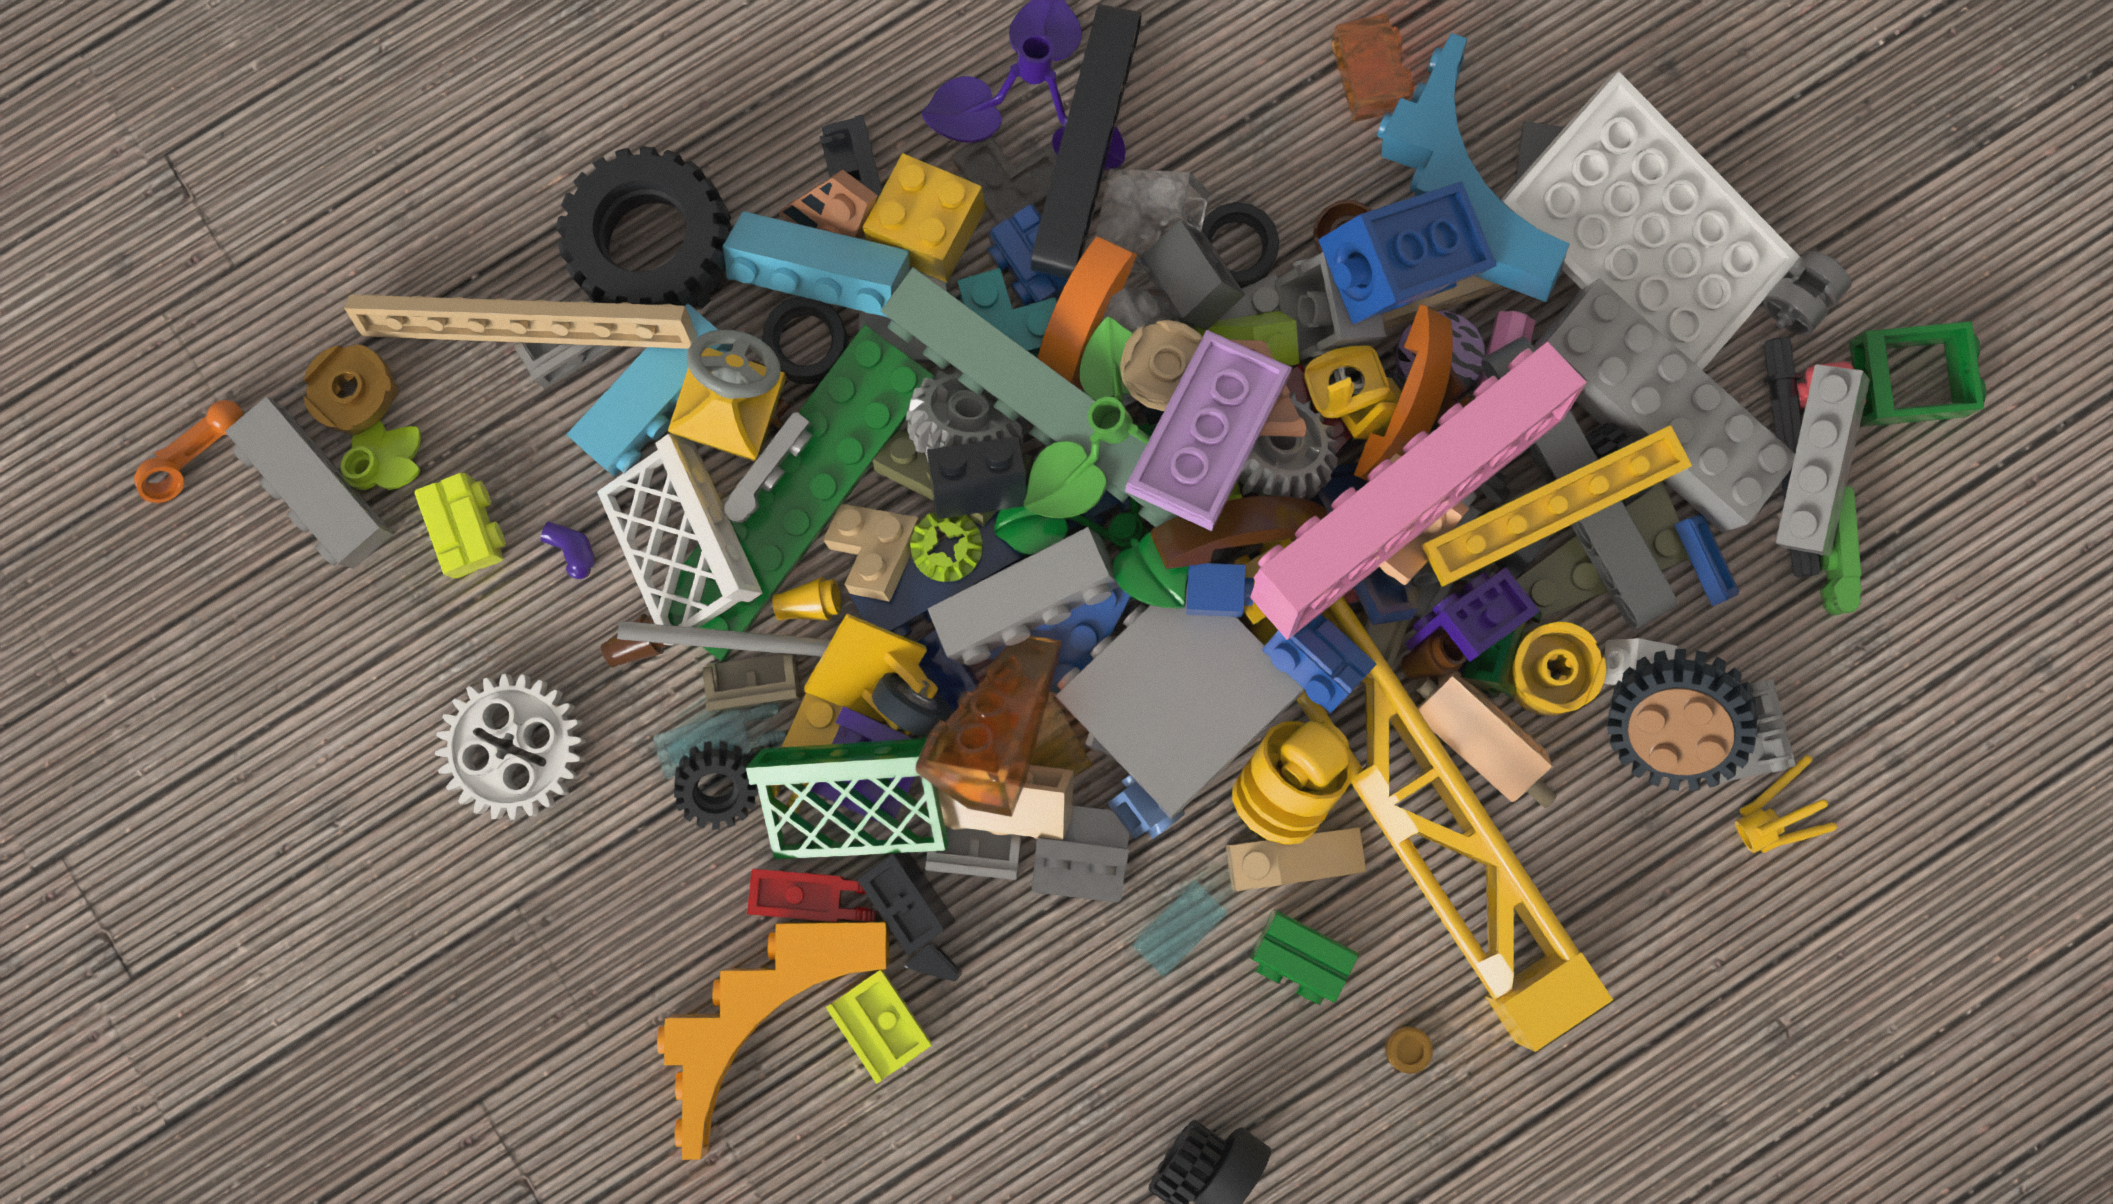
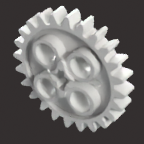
[435,674,586,820]

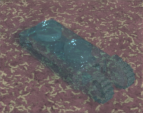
[653,703,786,780]

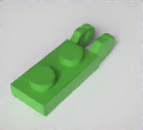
[1819,487,1862,616]

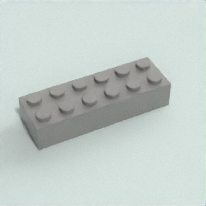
[1533,278,1795,533]

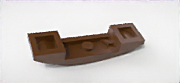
[1151,496,1328,569]

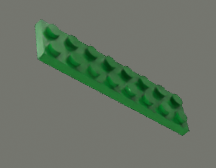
[659,324,935,662]

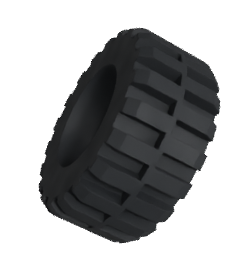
[557,146,733,309]

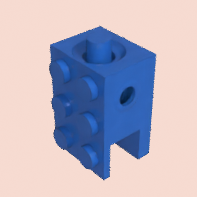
[1318,181,1497,325]

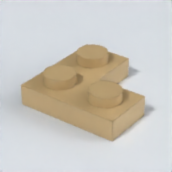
[823,504,921,602]

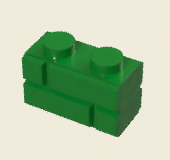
[1249,909,1359,1005]

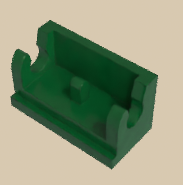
[1461,611,1542,698]

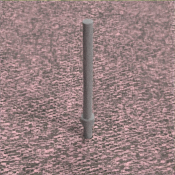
[617,621,831,657]

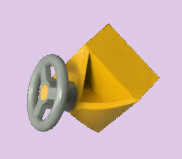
[668,330,786,461]

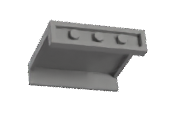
[1056,583,1304,820]

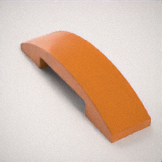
[1038,236,1137,391]
[1354,305,1453,482]

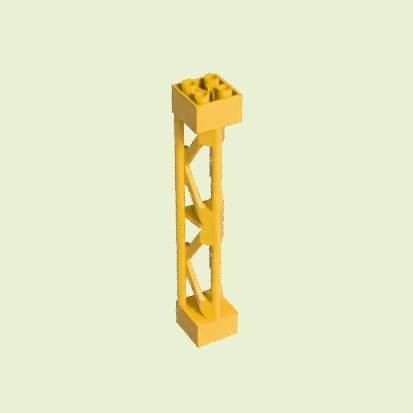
[1231,539,1613,1052]

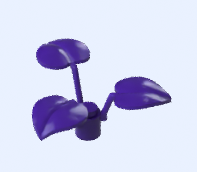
[922,0,1126,171]

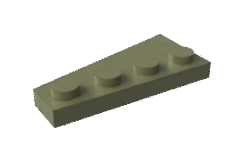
[1515,481,1690,624]

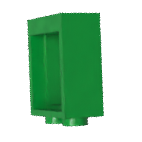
[1849,321,1987,427]

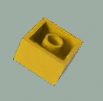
[863,153,985,283]

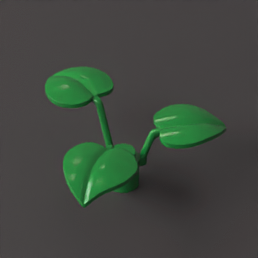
[994,423,1189,609]

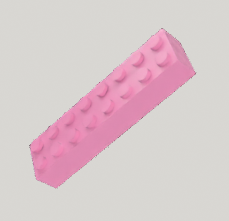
[1250,341,1587,640]

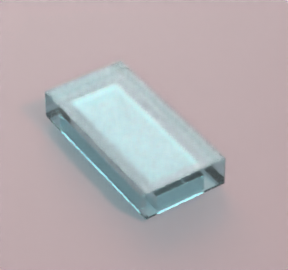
[1131,880,1227,977]

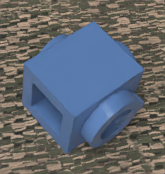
[1107,775,1186,839]

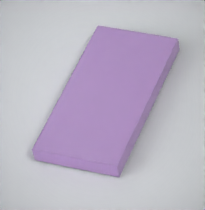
[1125,330,1292,531]

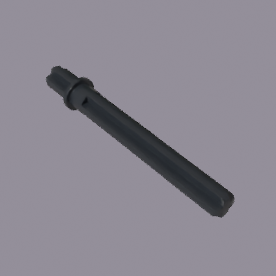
[1763,337,1821,577]

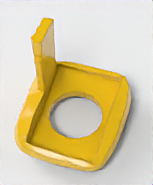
[1304,346,1390,418]

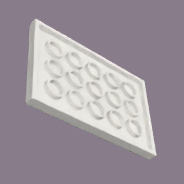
[1501,71,1800,370]

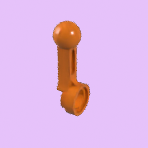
[134,400,244,503]

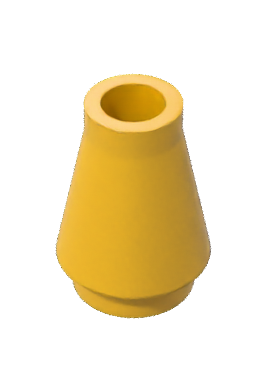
[772,577,842,621]

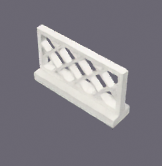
[597,434,762,646]

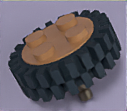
[1607,649,1758,791]

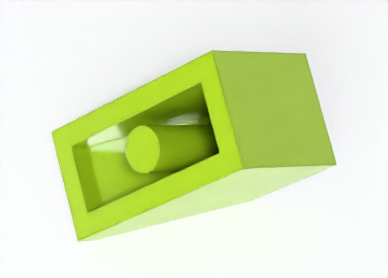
[1195,311,1299,366]

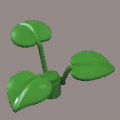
[1024,317,1151,518]

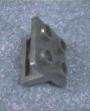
[1032,806,1129,902]

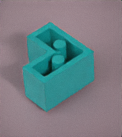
[957,268,1057,358]

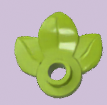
[341,420,421,490]

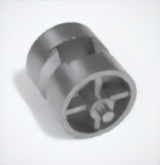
[1763,250,1852,336]

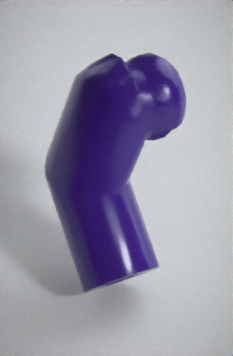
[541,521,595,579]

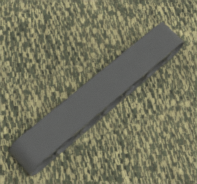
[1481,337,1677,630]

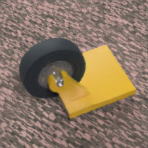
[804,613,953,738]

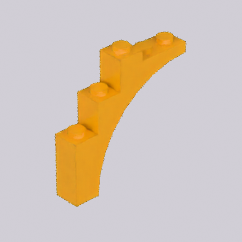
[657,921,890,1160]

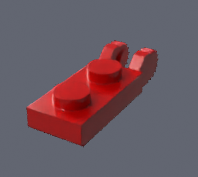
[747,868,876,922]

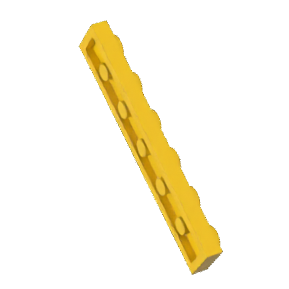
[1422,425,1692,587]

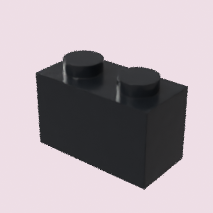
[927,436,1027,519]

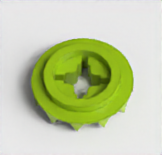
[910,512,983,582]

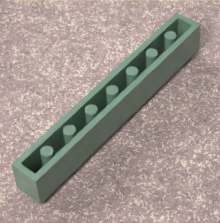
[881,267,1178,527]

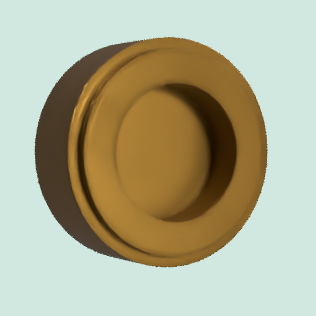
[1385,1026,1433,1074]

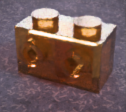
[1331,13,1414,123]

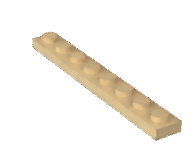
[344,294,697,349]

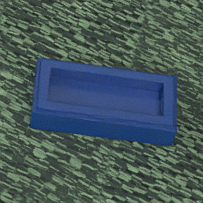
[1674,514,1740,606]

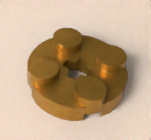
[303,344,398,435]

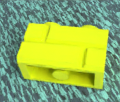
[414,473,506,579]

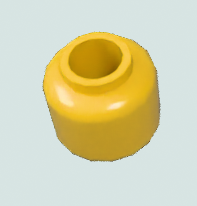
[1279,721,1349,790]

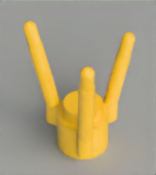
[1735,755,1837,854]

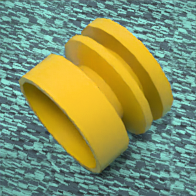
[1232,721,1352,845]

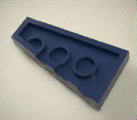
[1309,462,1419,625]

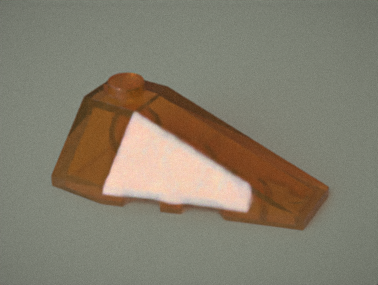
[915,636,1062,817]

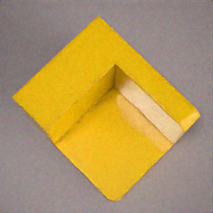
[1341,377,1402,440]

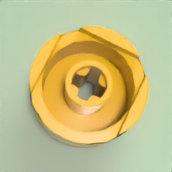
[1507,622,1606,716]

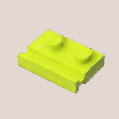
[826,969,933,1084]

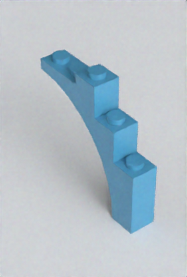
[1377,33,1570,302]

